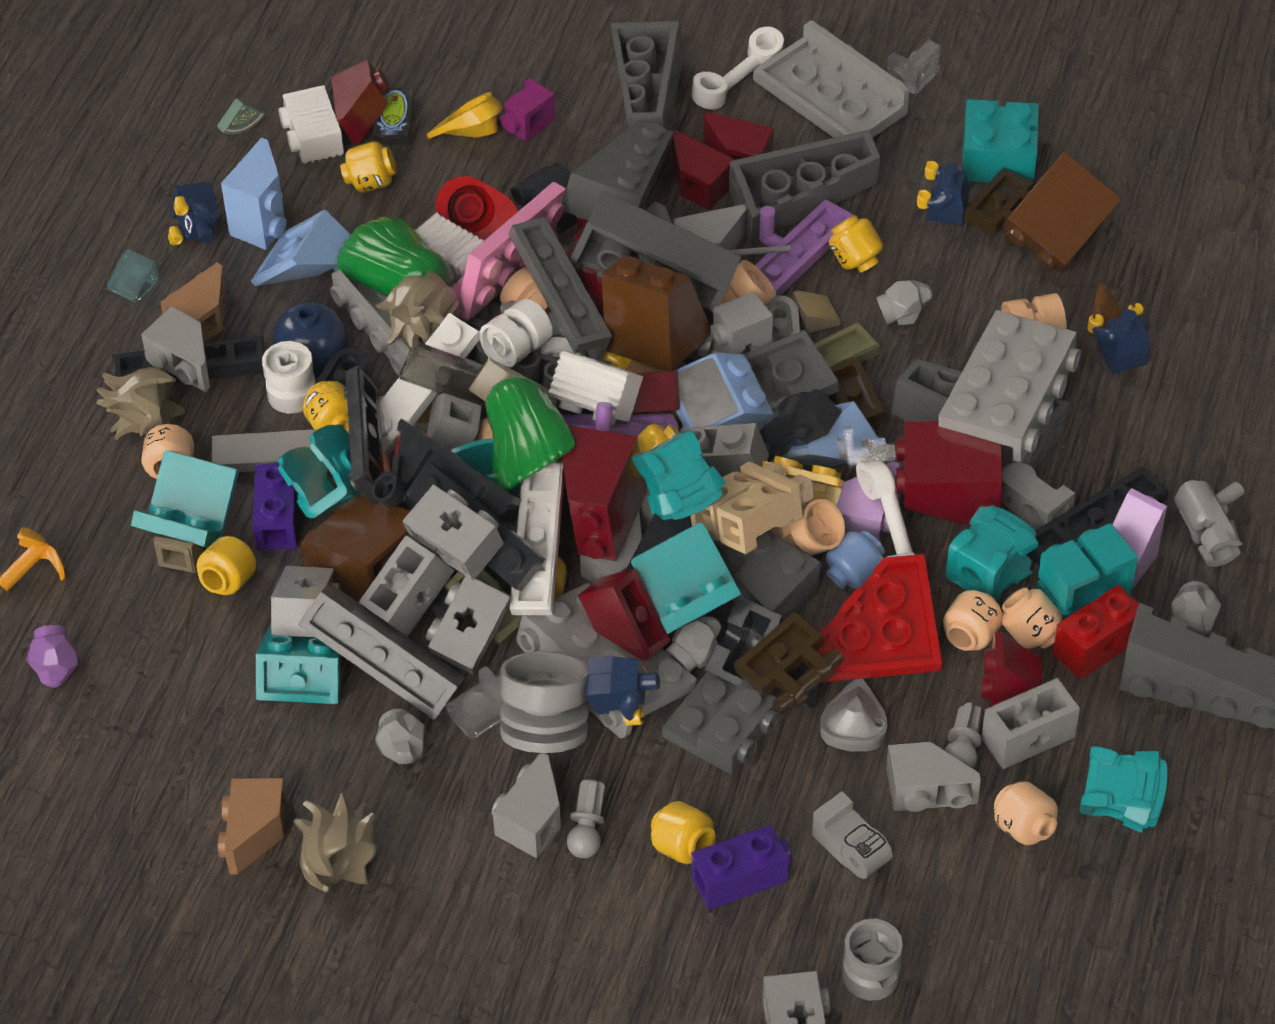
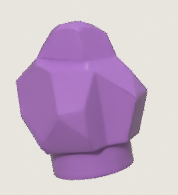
[26,625,79,688]

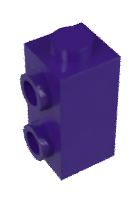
[253,463,298,551]
[691,824,793,910]

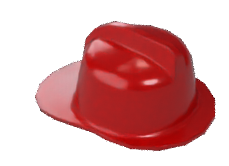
[435,176,518,241]

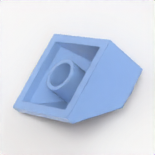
[250,210,350,286]
[769,401,879,466]

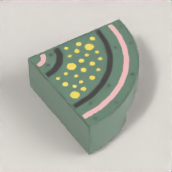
[217,98,265,135]

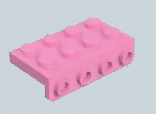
[451,181,566,322]

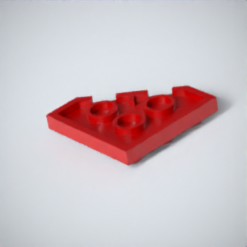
[817,554,942,682]

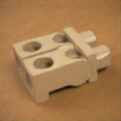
[691,461,813,554]

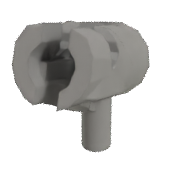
[1174,480,1244,567]

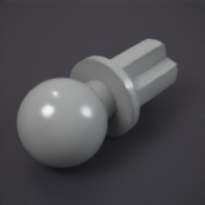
[944,702,983,768]
[567,780,605,858]

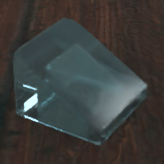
[106,249,159,303]

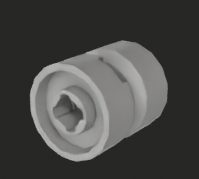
[842,919,903,1001]

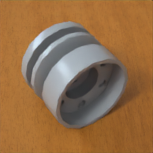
[500,651,589,753]

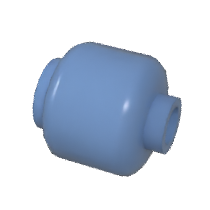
[826,530,885,590]

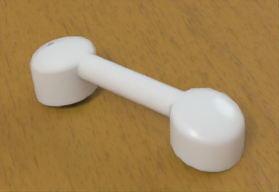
[691,27,784,110]
[856,459,915,557]

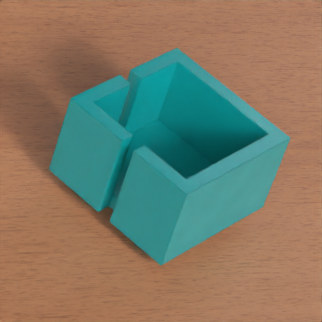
[962,99,1038,182]
[1036,523,1138,621]

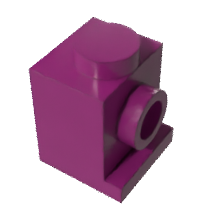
[500,78,556,141]

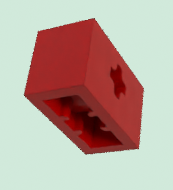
[1053,585,1139,680]

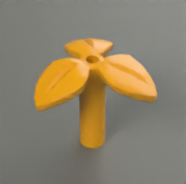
[0,527,65,592]

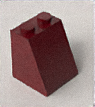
[896,421,1002,527]
[563,425,646,561]

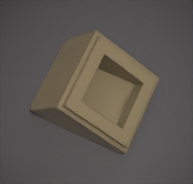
[792,291,841,334]
[153,536,204,573]

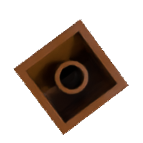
[1003,152,1122,273]
[602,255,711,371]
[301,494,411,604]

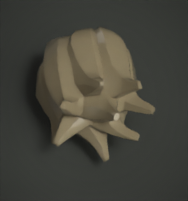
[376,270,460,356]
[96,367,185,440]
[294,793,378,892]

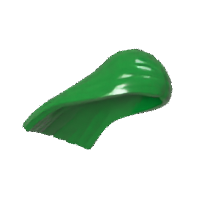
[337,216,452,297]
[486,376,575,491]

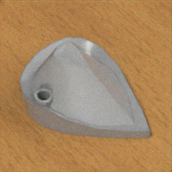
[820,679,888,752]

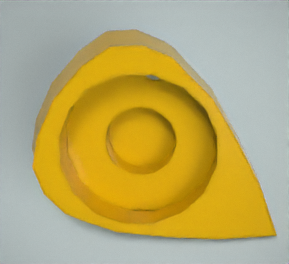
[426,92,503,139]

